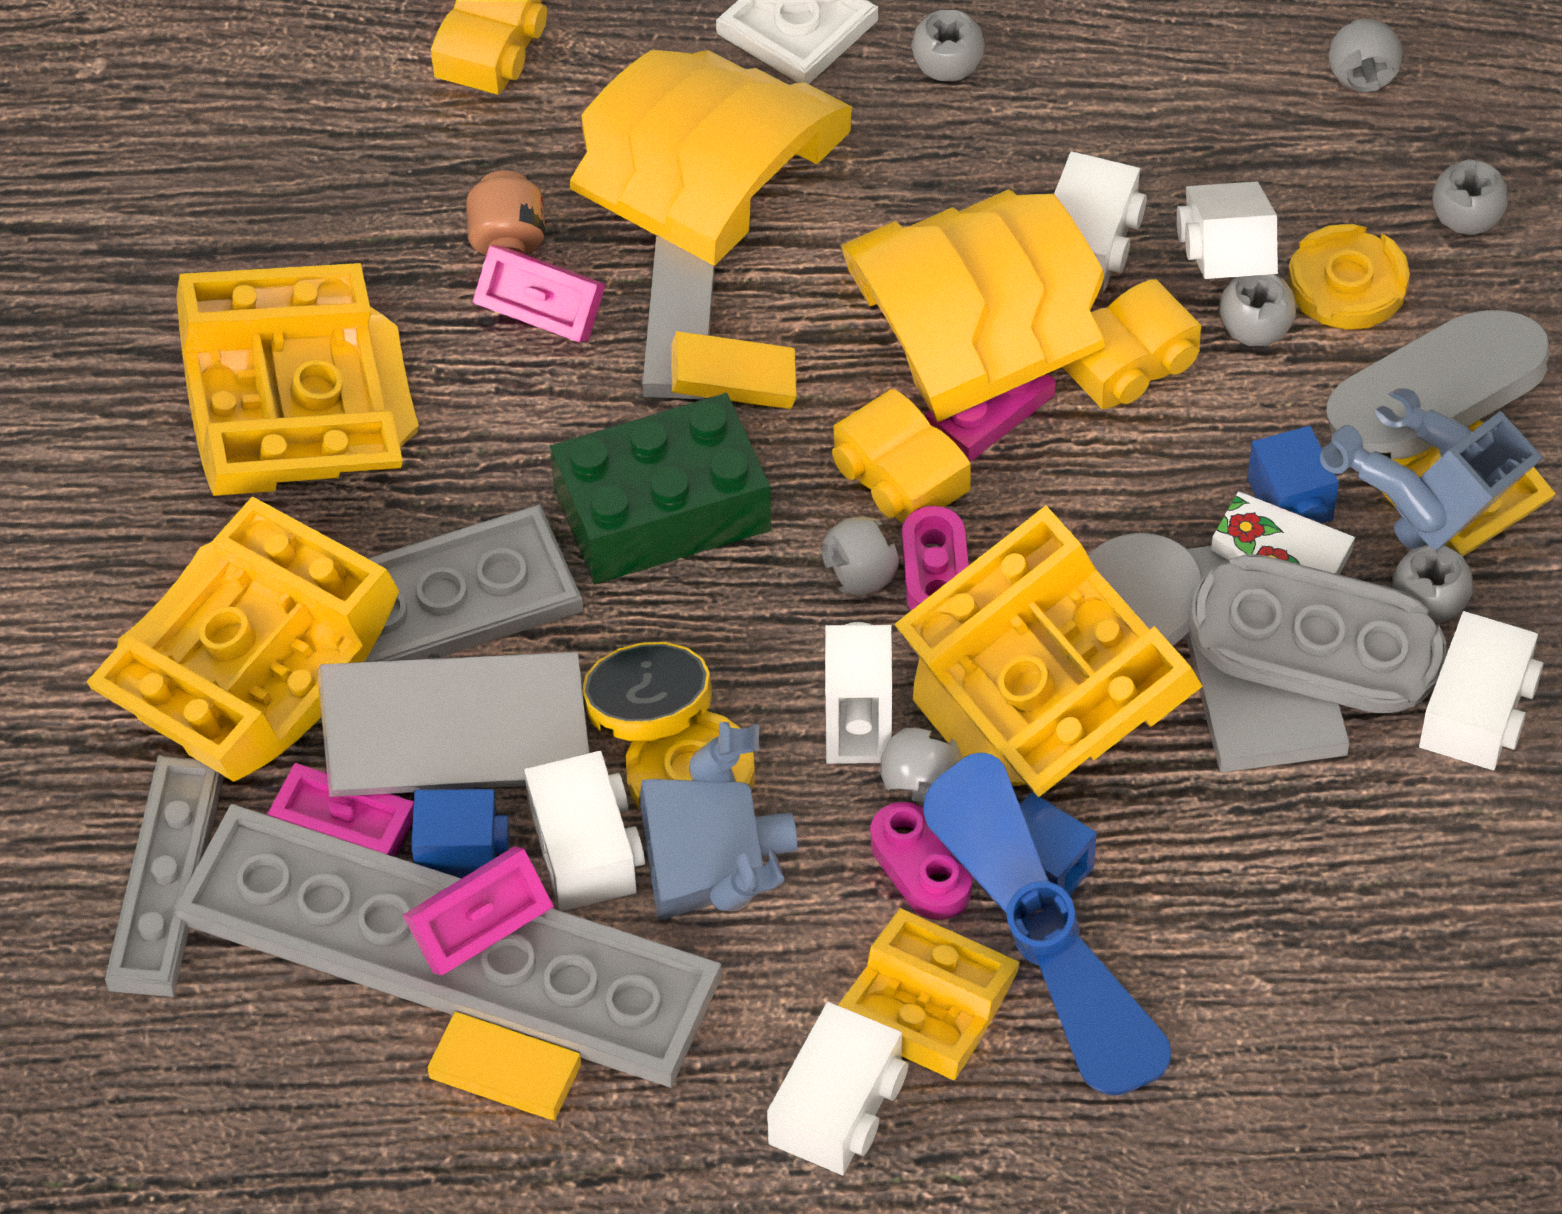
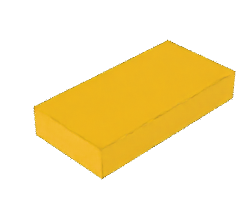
[671,331,797,409]
[428,1011,581,1121]

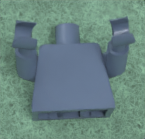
[1320,388,1543,550]
[639,722,797,920]

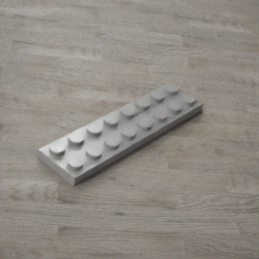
[174,804,722,1088]

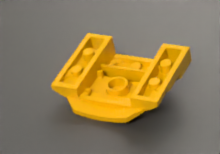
[570,50,852,266]
[841,189,1106,423]
[177,263,419,496]
[87,496,399,782]
[894,505,1203,798]

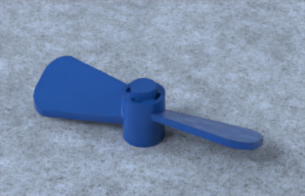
[924,753,1171,1095]

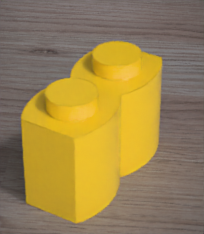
[431,0,547,95]
[1063,279,1201,410]
[832,389,971,523]

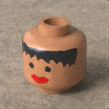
[466,170,545,255]

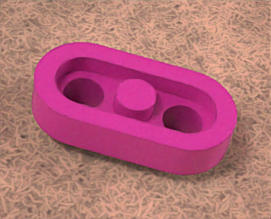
[902,506,969,611]
[870,802,972,920]

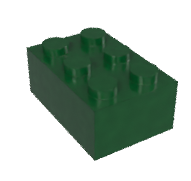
[550,393,771,585]

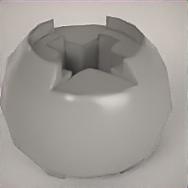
[911,10,985,81]
[1329,19,1402,92]
[1432,159,1508,236]
[1219,274,1296,346]
[821,516,899,596]
[1392,544,1473,624]
[880,728,963,803]

